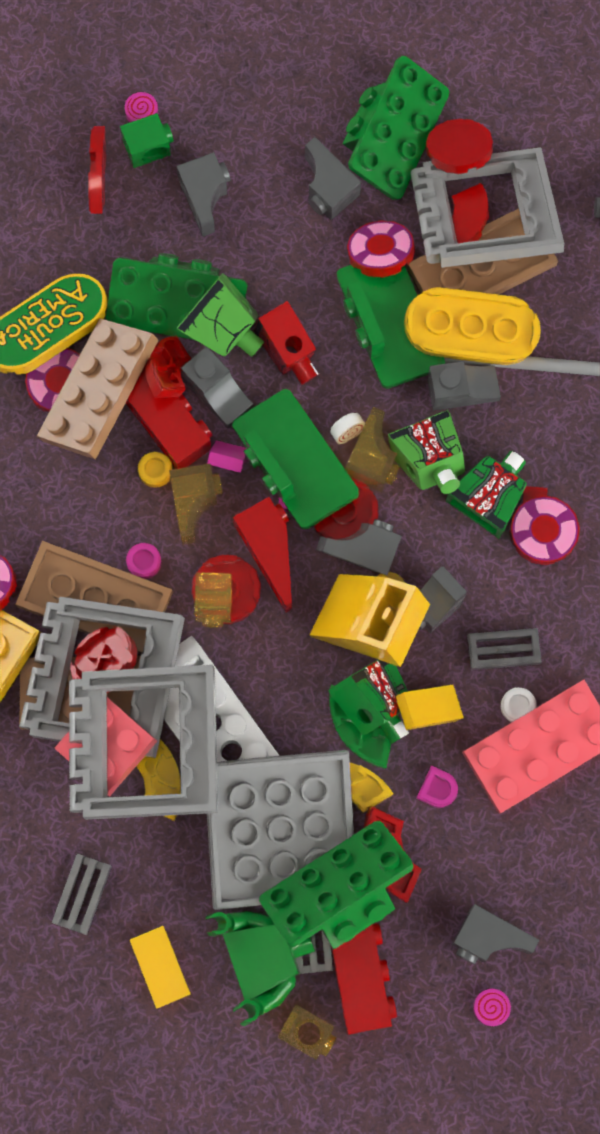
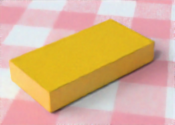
[396,685,464,730]
[130,926,191,1009]

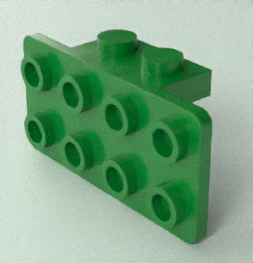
[343,56,449,200]
[106,253,248,346]
[337,265,445,389]
[232,389,359,530]
[259,821,414,949]

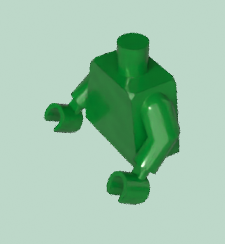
[205,911,315,1026]

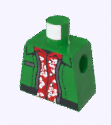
[446,451,527,539]
[328,660,409,744]

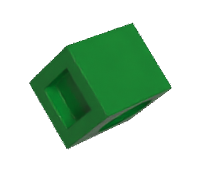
[120,113,174,168]

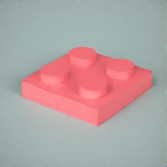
[55,697,157,797]

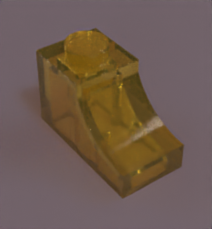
[345,407,400,492]
[169,464,223,545]

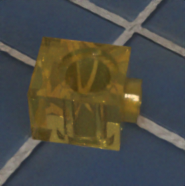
[194,573,232,628]
[277,1005,337,1060]

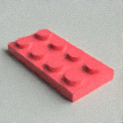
[462,680,600,814]

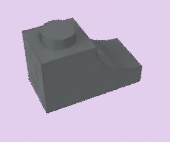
[305,137,361,220]
[177,152,231,237]
[181,347,253,429]
[427,361,501,411]
[316,519,402,575]
[419,566,467,634]
[451,904,539,965]

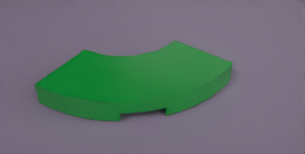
[329,685,391,769]

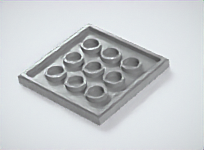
[207,750,354,910]

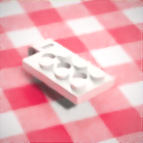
[164,636,279,762]

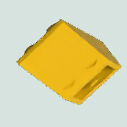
[310,574,430,667]

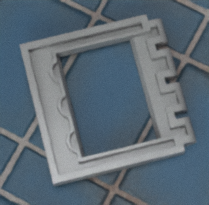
[411,147,564,268]
[19,597,185,758]
[69,664,218,820]

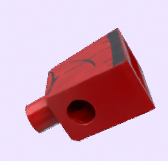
[253,301,319,385]

